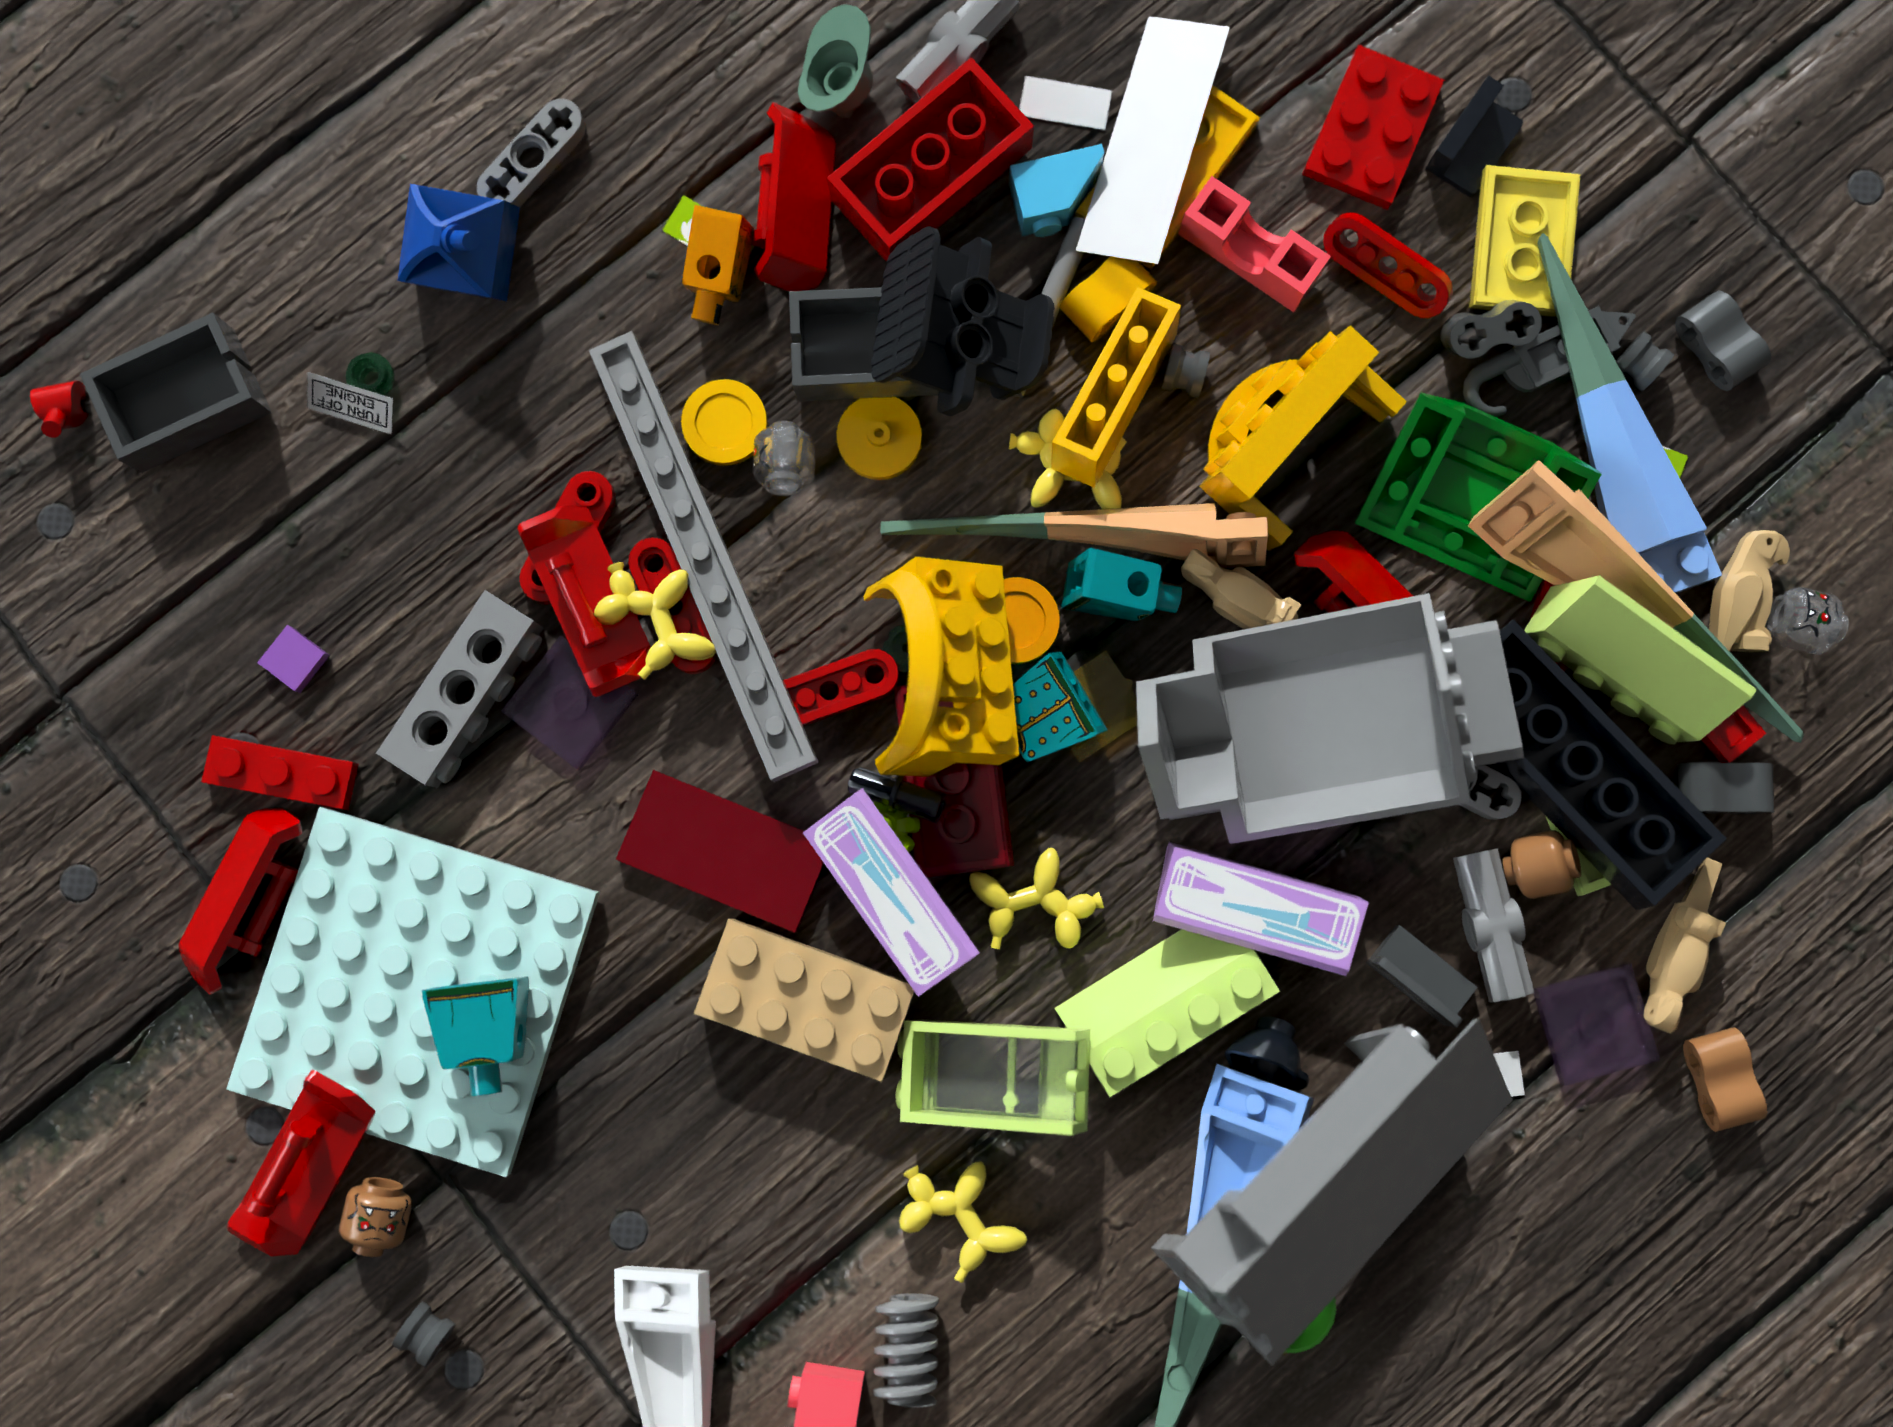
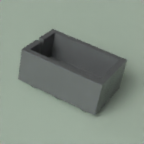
[789,287,939,401]
[80,313,272,473]

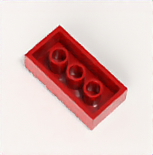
[827,57,1034,262]

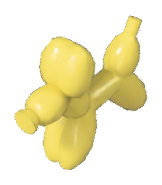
[1009,409,1127,509]
[594,562,716,680]
[969,847,1104,950]
[899,1161,1027,1283]

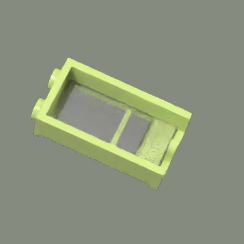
[895,1019,1090,1135]

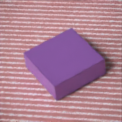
[257,625,330,693]

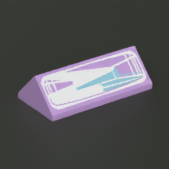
[803,788,980,996]
[1153,842,1369,976]

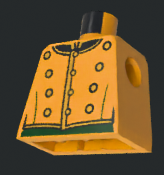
[682,205,755,325]

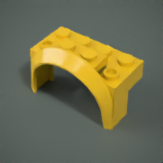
[1199,326,1407,551]
[863,557,1019,777]

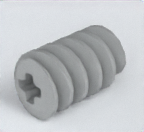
[873,1293,939,1407]

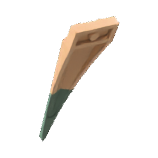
[1468,460,1804,743]
[881,503,1268,568]

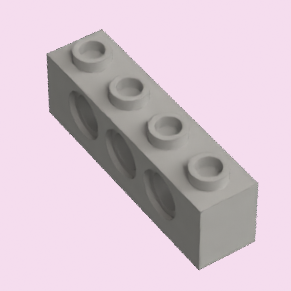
[376,590,543,788]

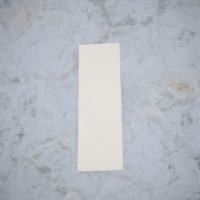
[1076,17,1230,264]

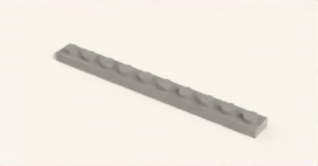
[589,331,819,782]

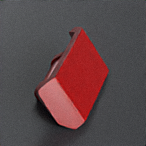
[752,102,835,291]
[517,504,651,697]
[1294,531,1413,613]
[179,808,303,995]
[227,1070,376,1257]

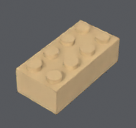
[694,919,915,1082]

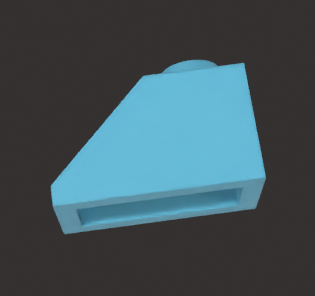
[1009,144,1104,237]

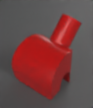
[30,380,88,438]

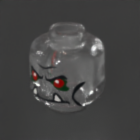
[753,421,815,496]
[1766,587,1849,655]

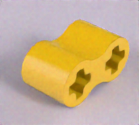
[1059,256,1157,342]

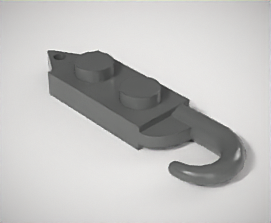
[1463,306,1636,417]

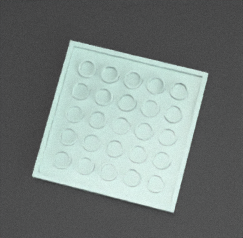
[226,807,600,1177]

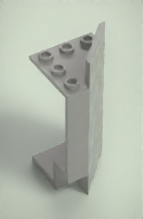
[1136,593,1524,844]
[1151,1019,1512,1365]

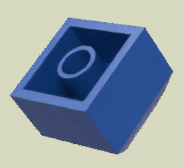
[397,184,520,302]

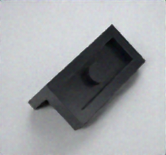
[1425,75,1523,197]

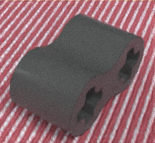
[1675,291,1771,391]
[1441,300,1542,359]
[1677,762,1774,814]

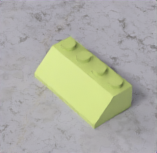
[1524,575,1757,744]
[1054,929,1280,1097]

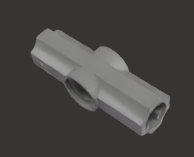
[896,0,1019,104]
[1453,848,1534,1002]

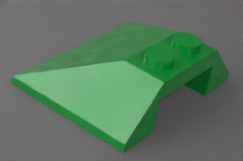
[1355,392,1602,602]

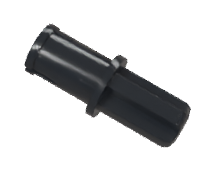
[847,767,946,824]

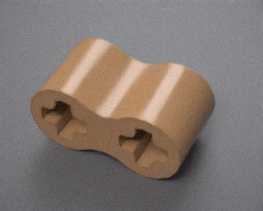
[1683,1027,1767,1132]

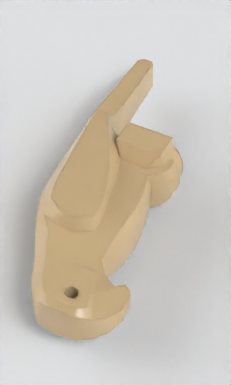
[1709,530,1790,653]
[1181,549,1301,629]
[1643,858,1726,1033]

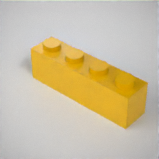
[1051,287,1181,488]

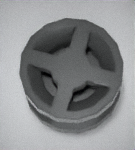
[1616,331,1674,392]
[1161,343,1210,399]
[392,1301,456,1368]

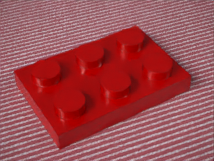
[1302,44,1444,210]

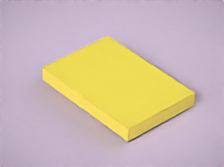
[1469,165,1581,317]

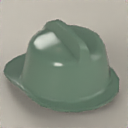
[798,4,873,118]

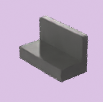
[1366,925,1478,1028]

